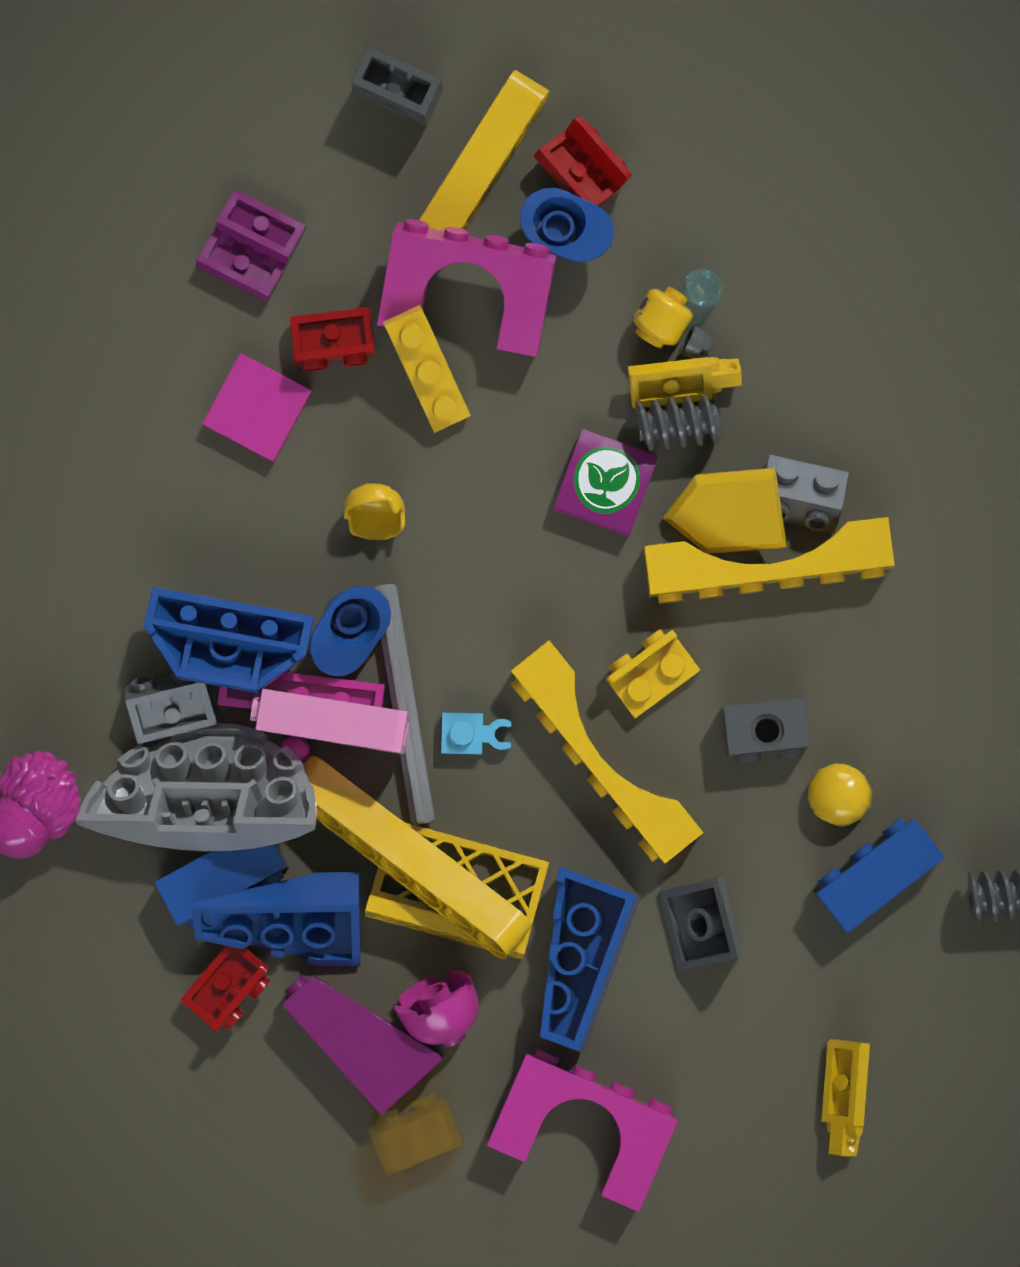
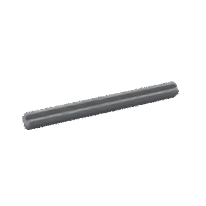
[375,584,435,825]

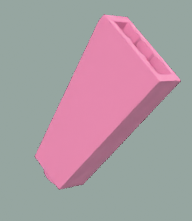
[250,689,411,755]

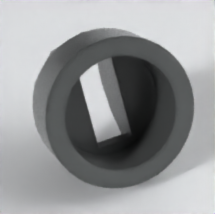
[679,325,714,359]

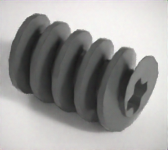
[635,394,721,452]
[968,870,1020,923]

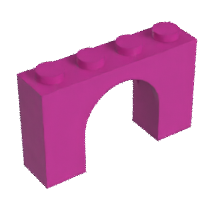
[377,219,557,357]
[487,1048,678,1212]

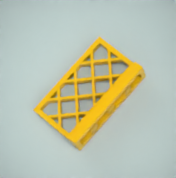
[365,822,549,960]

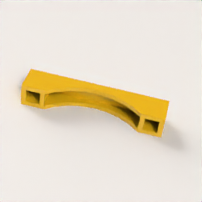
[643,517,895,604]
[510,640,703,864]

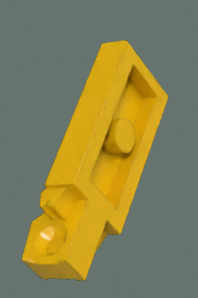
[628,357,742,409]
[821,1039,870,1156]

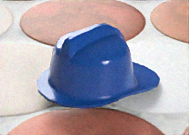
[520,188,614,263]
[309,586,391,676]

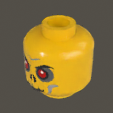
[632,286,693,349]

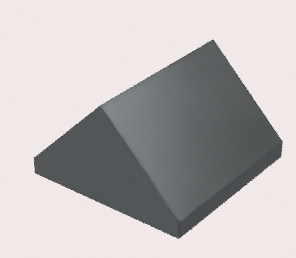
[658,876,743,971]

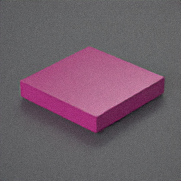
[202,353,312,463]

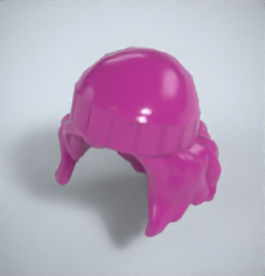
[0,751,81,859]

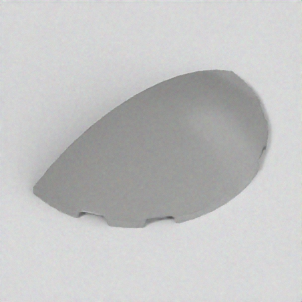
[76,723,317,851]

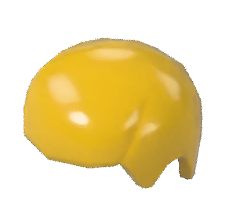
[344,483,405,540]
[807,763,873,827]

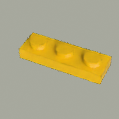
[383,305,471,433]

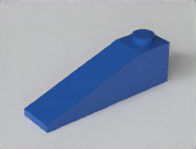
[192,872,361,966]

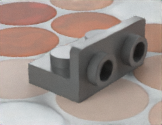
[125,671,217,744]

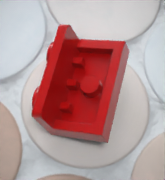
[533,115,632,207]
[289,307,376,372]
[180,946,272,1033]

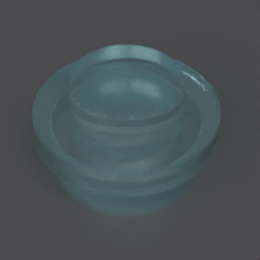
[683,269,723,309]

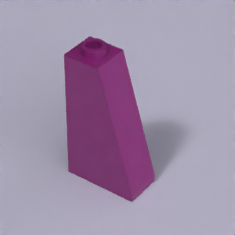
[282,975,444,1115]

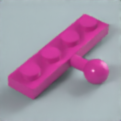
[217,672,385,764]

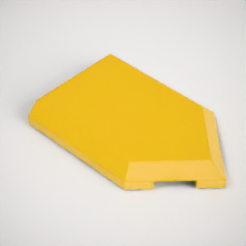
[663,468,787,554]

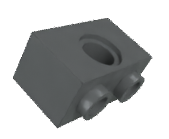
[721,697,811,763]

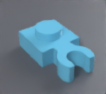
[441,712,512,755]

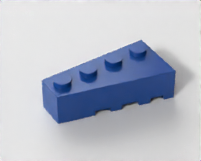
[540,867,640,1052]

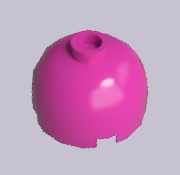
[394,969,479,1047]

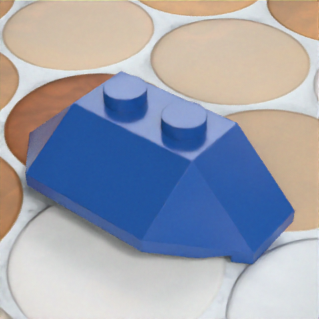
[144,587,314,693]

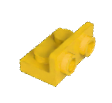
[606,629,701,719]

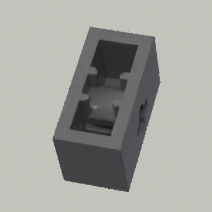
[351,46,443,126]

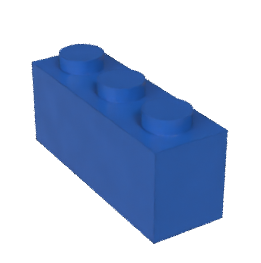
[814,817,945,933]
[154,844,289,929]

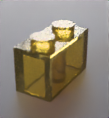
[368,1093,464,1177]

